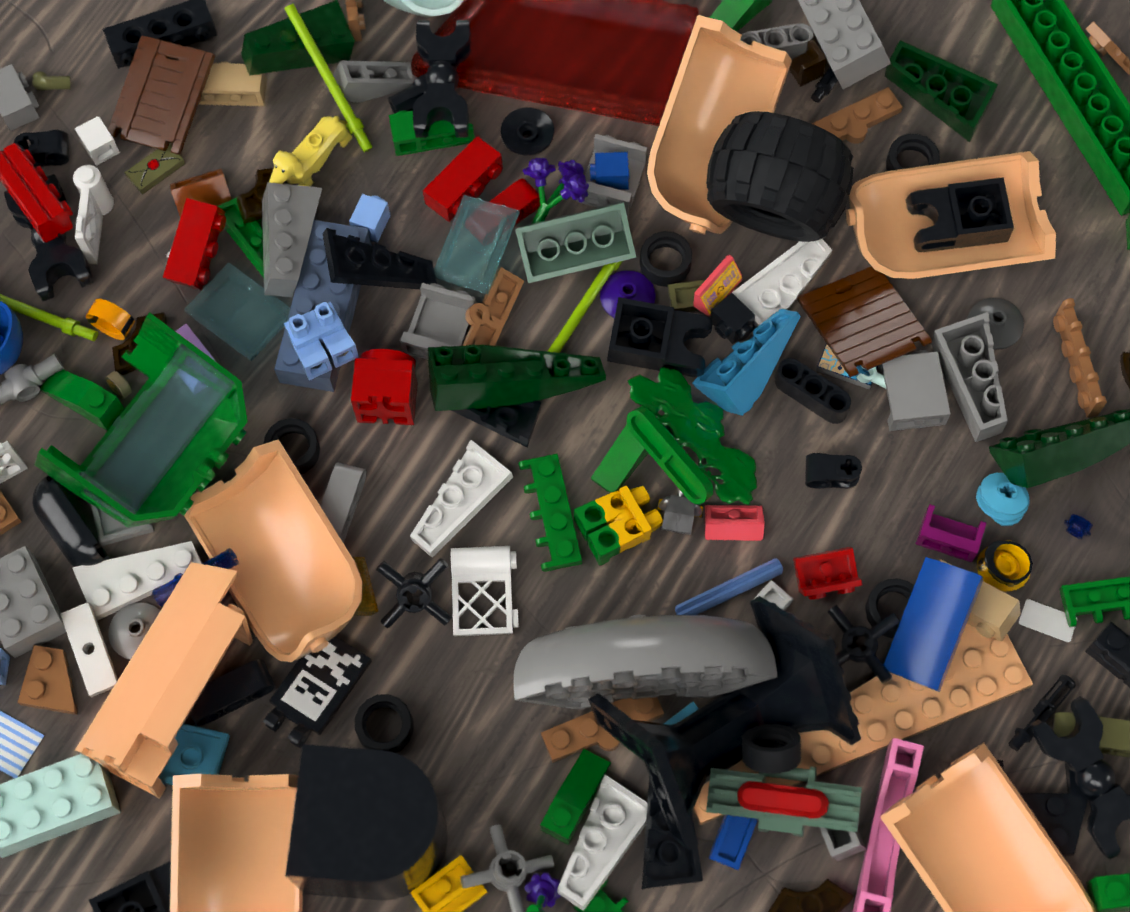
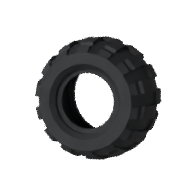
[706,111,854,242]

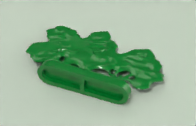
[626,367,757,505]

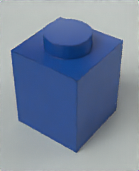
[590,152,629,190]

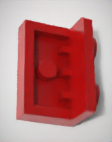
[793,547,863,600]

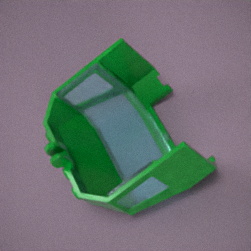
[34,313,248,528]

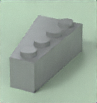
[931,312,1008,442]

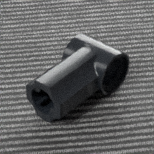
[388,74,427,114]

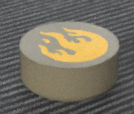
[105,371,132,400]

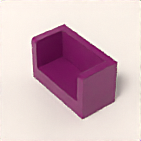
[915,504,986,563]

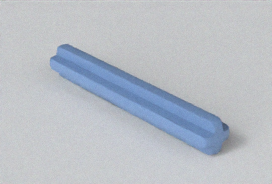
[675,558,783,615]

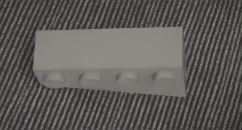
[262,182,322,297]

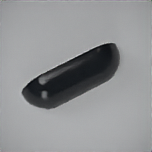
[32,475,110,567]

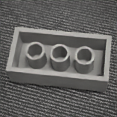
[798,0,891,89]

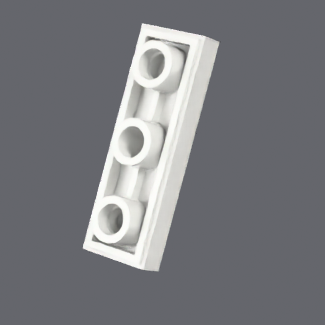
[60,602,118,697]

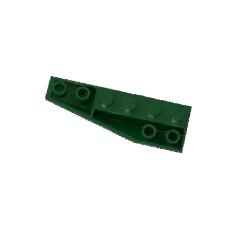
[428,345,606,411]
[989,409,1130,488]

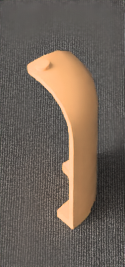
[647,15,792,235]
[846,151,1056,279]
[184,439,362,662]
[880,743,1097,912]
[170,774,303,912]

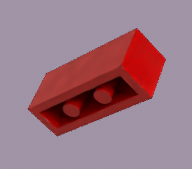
[423,136,503,222]
[163,198,226,291]

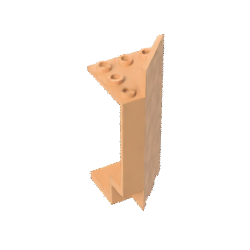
[75,562,253,799]

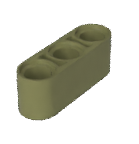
[1054,712,1130,758]

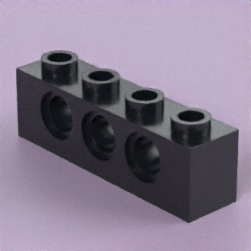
[103,0,217,68]

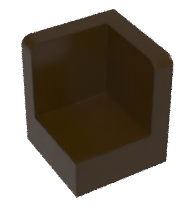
[789,39,827,87]

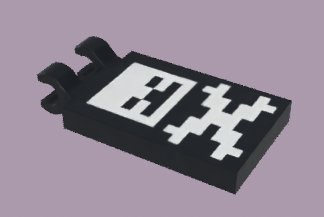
[263,636,372,748]

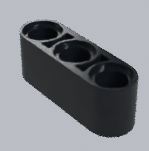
[775,358,851,424]
[190,659,275,726]

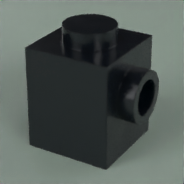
[710,293,755,344]

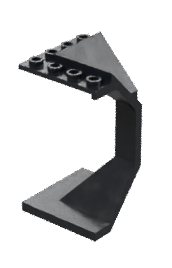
[588,596,861,851]

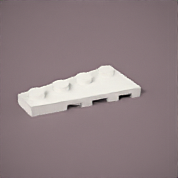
[732,239,832,327]
[410,440,513,558]
[72,541,203,621]
[557,774,647,911]

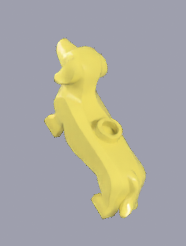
[269,116,353,187]

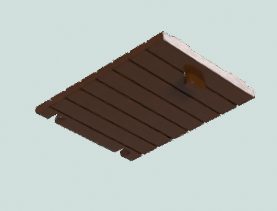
[108,36,216,155]
[797,266,932,377]

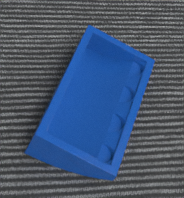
[883,557,984,692]

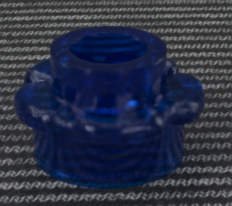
[1064,514,1093,539]

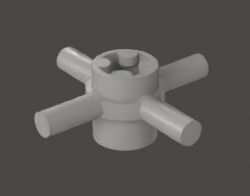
[460,824,554,912]

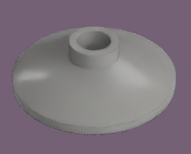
[108,603,160,660]

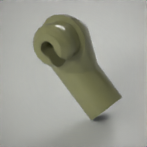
[32,71,70,91]

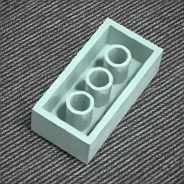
[0,754,121,858]

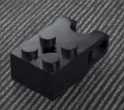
[906,177,1014,252]
[607,297,713,377]
[89,861,171,912]

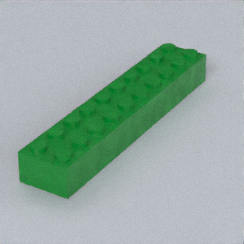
[991,0,1130,216]

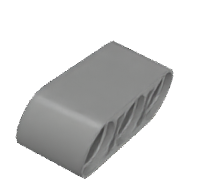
[740,23,813,59]
[320,462,366,543]

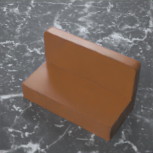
[170,168,232,218]

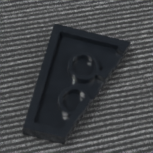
[451,401,541,448]

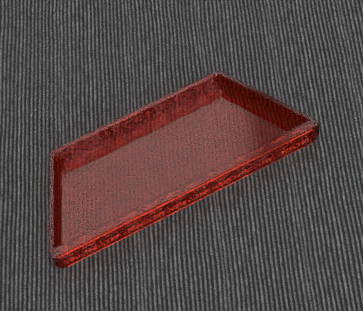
[411,0,699,126]

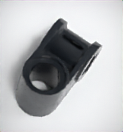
[14,130,69,167]
[805,453,862,489]

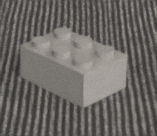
[0,546,66,658]

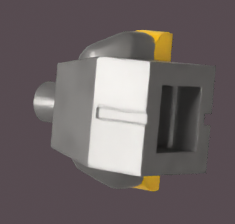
[657,488,703,535]

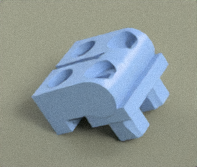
[284,302,359,380]

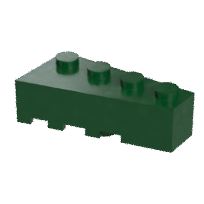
[241,0,355,76]
[885,40,998,142]

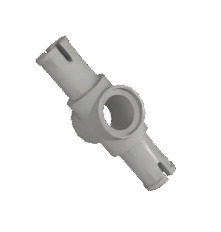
[0,353,64,405]

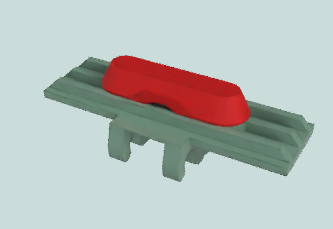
[706,766,862,837]

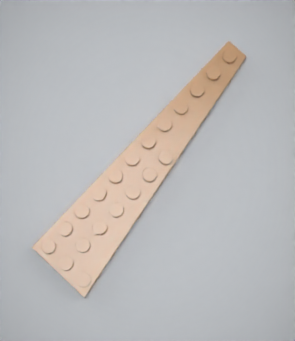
[693,623,1033,825]

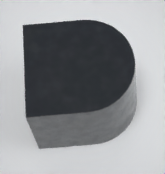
[285,744,448,900]

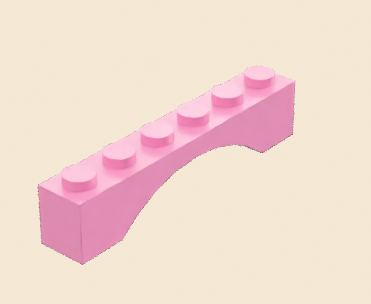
[852,738,924,912]

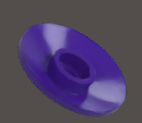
[600,270,655,318]

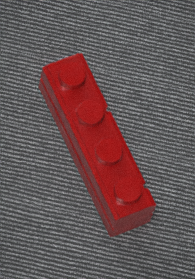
[0,143,73,243]

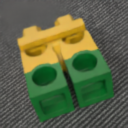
[573,485,663,566]

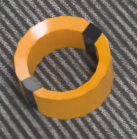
[85,298,135,340]

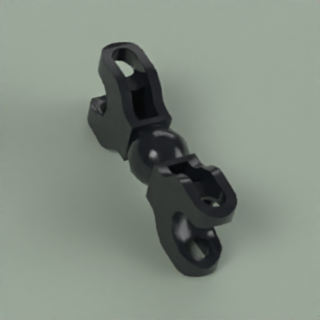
[413,20,471,138]
[4,174,94,302]
[1030,696,1130,860]

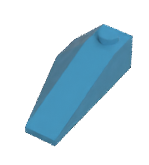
[692,309,801,416]

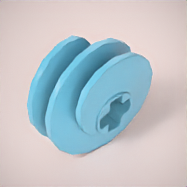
[976,472,1030,526]

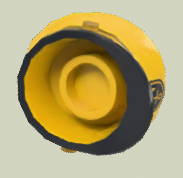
[977,540,1033,592]

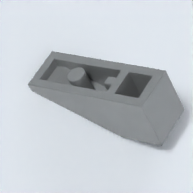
[333,61,417,102]

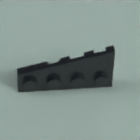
[322,228,437,290]
[642,776,703,889]

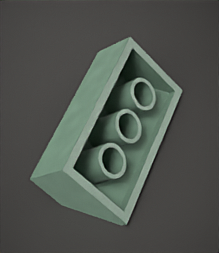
[515,202,636,283]

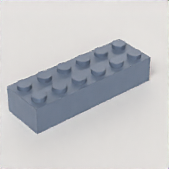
[274,220,371,392]

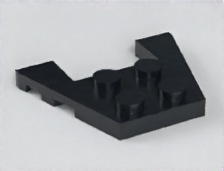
[997,760,1088,856]

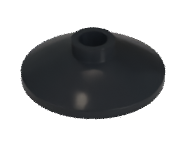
[500,107,554,156]

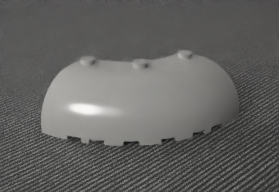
[513,615,777,710]

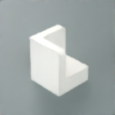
[75,117,120,166]

